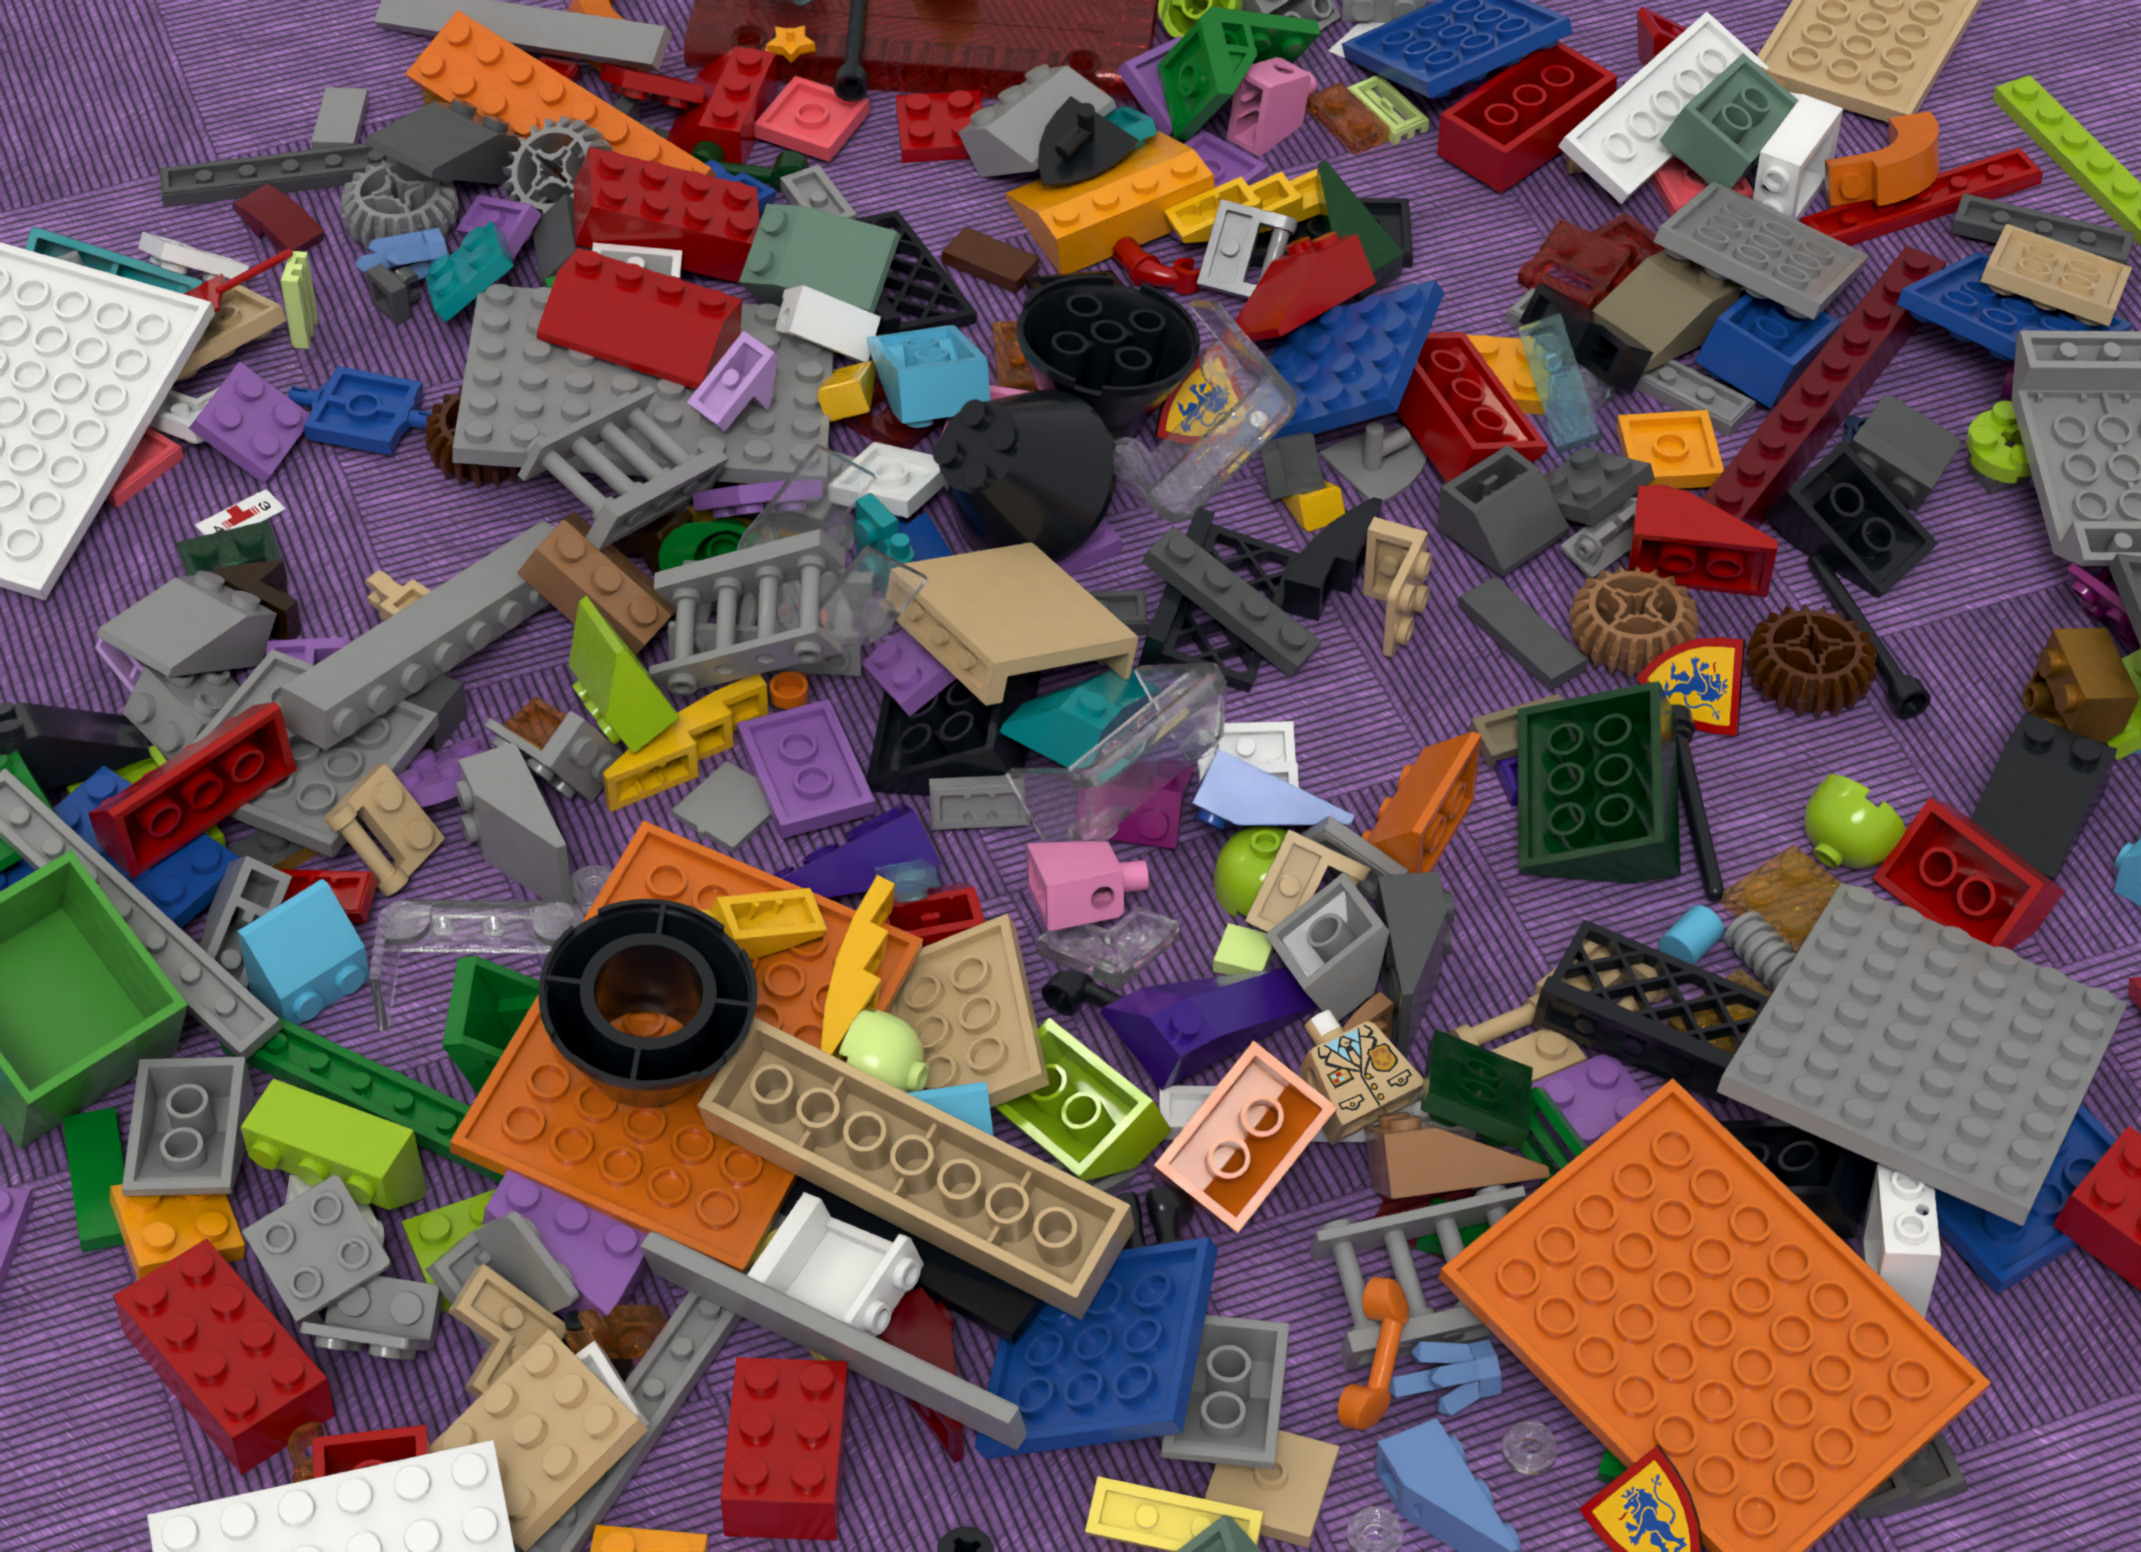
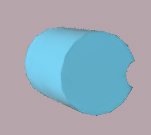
[1658,905,1724,965]

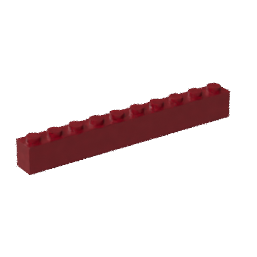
[1701,245,1946,530]

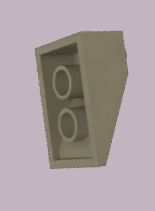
[1592,250,1742,374]

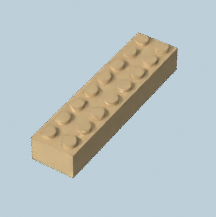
[697,1017,1135,1320]

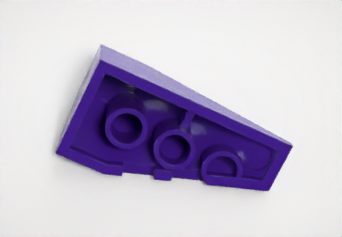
[772,803,941,898]
[1100,967,1318,1091]

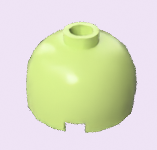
[839,1008,929,1093]

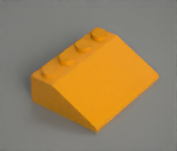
[1005,131,1215,274]

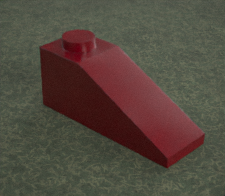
[876,1286,964,1463]

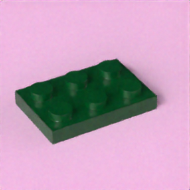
[1421,1029,1533,1150]

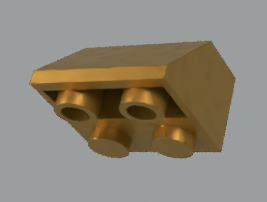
[2023,628,2140,743]

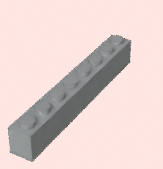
[281,520,556,751]

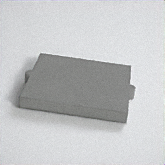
[671,761,772,854]

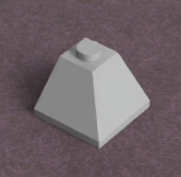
[1265,872,1390,1022]

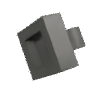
[366,263,421,326]

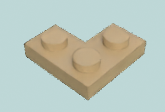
[448,1264,566,1398]

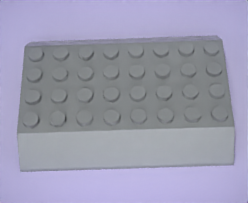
[2012,330,2141,566]

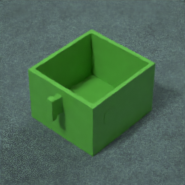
[0,849,188,1151]

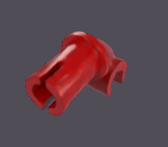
[1112,237,1201,295]

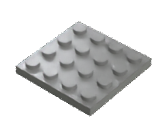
[1654,181,1869,320]
[191,649,440,858]

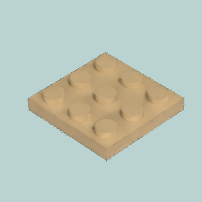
[1981,224,2132,326]
[430,1329,649,1552]

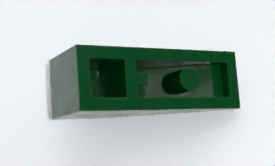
[1316,160,1404,302]

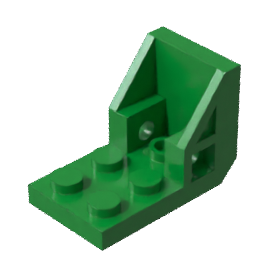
[1157,7,1321,140]
[442,956,539,1094]

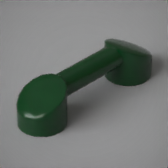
[690,141,809,191]

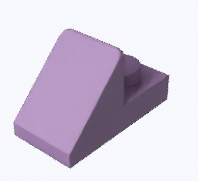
[686,331,779,432]

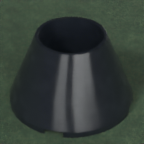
[539,899,758,1108]

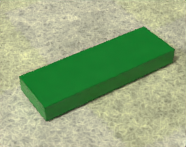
[62,1107,125,1252]

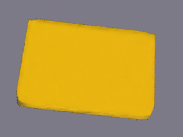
[1281,480,1346,531]

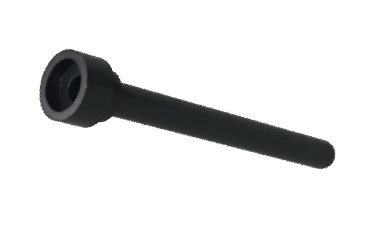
[833,0,868,102]
[1807,553,1931,719]
[1671,704,1725,902]

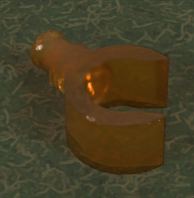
[288,1422,324,1483]

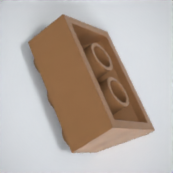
[517,511,677,656]

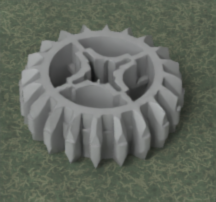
[502,116,614,215]
[340,159,459,251]

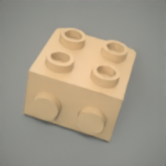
[1363,517,1433,658]

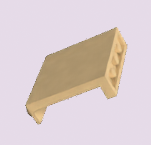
[882,542,1139,706]

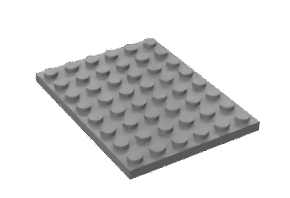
[452,284,833,489]
[1716,882,2128,1226]

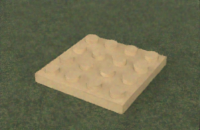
[888,913,1050,1108]

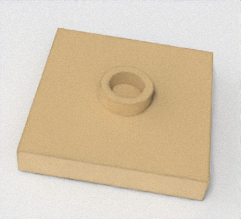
[1204,1430,1340,1548]

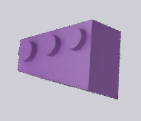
[482,1169,649,1348]

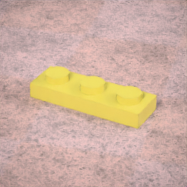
[1085,1476,1264,1552]

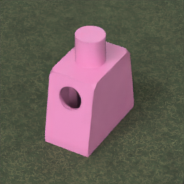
[1226,57,1317,157]
[1027,841,1149,931]

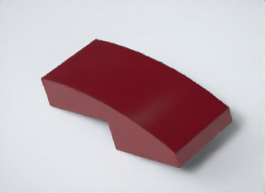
[232,183,325,260]

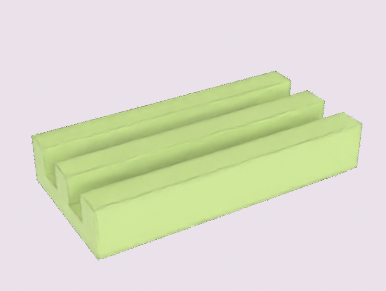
[1345,74,1429,145]
[281,251,318,349]

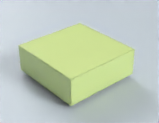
[1213,923,1275,975]

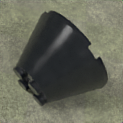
[1016,275,1200,445]
[933,389,1117,563]

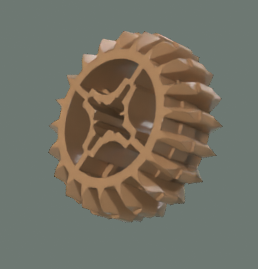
[1569,565,1699,679]

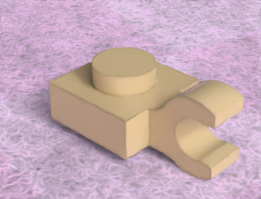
[365,570,431,621]

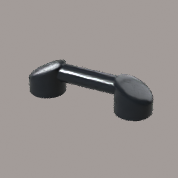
[1041,970,1123,1016]

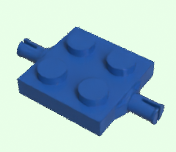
[288,366,431,456]

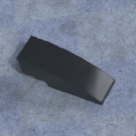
[1519,282,1653,392]
[1283,497,1382,621]

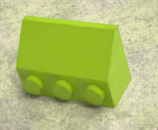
[568,595,680,754]
[993,1018,1172,1181]
[241,1079,427,1210]

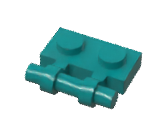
[853,493,914,594]

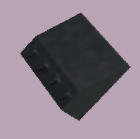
[866,670,1041,796]

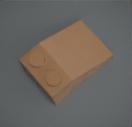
[1364,1112,1550,1199]

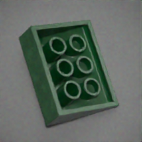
[1517,681,1681,884]

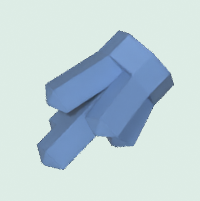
[355,228,448,284]
[1389,1339,1502,1417]

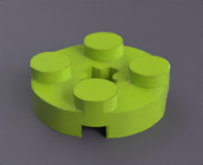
[1965,401,2033,483]

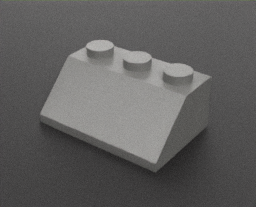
[958,64,1117,177]

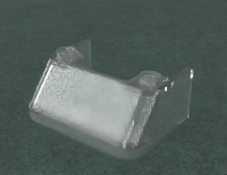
[1112,299,1297,523]
[737,443,928,648]
[1005,663,1227,842]
[369,900,589,1031]

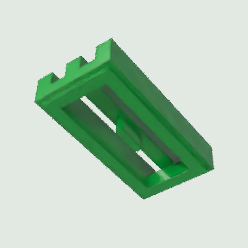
[1521,1086,1588,1183]

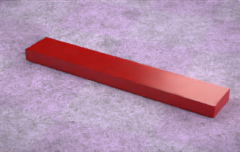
[1800,147,2043,246]

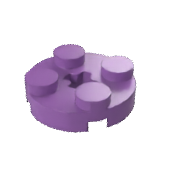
[396,738,485,807]

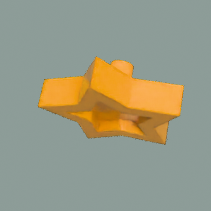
[766,25,816,63]

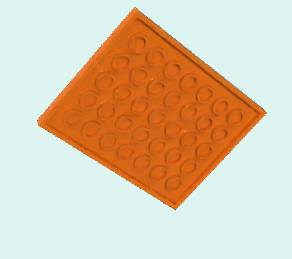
[450,820,923,1275]
[1438,1078,1991,1552]

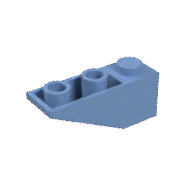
[1374,1418,1521,1552]

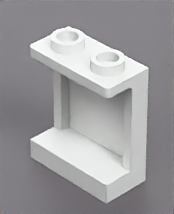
[747,1192,924,1337]

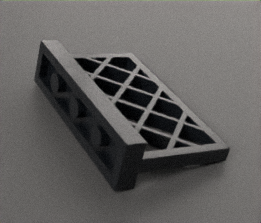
[854,210,977,336]
[1138,507,1300,693]
[1533,919,1770,1105]

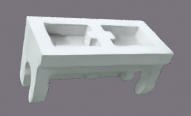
[776,285,881,363]

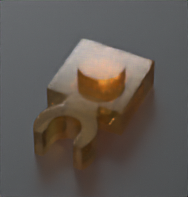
[563,1305,667,1360]

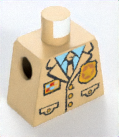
[1299,1010,1424,1146]

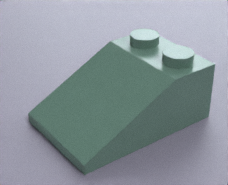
[1659,53,1799,189]
[739,204,901,314]

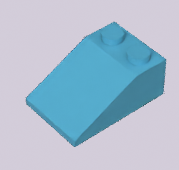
[867,325,991,428]

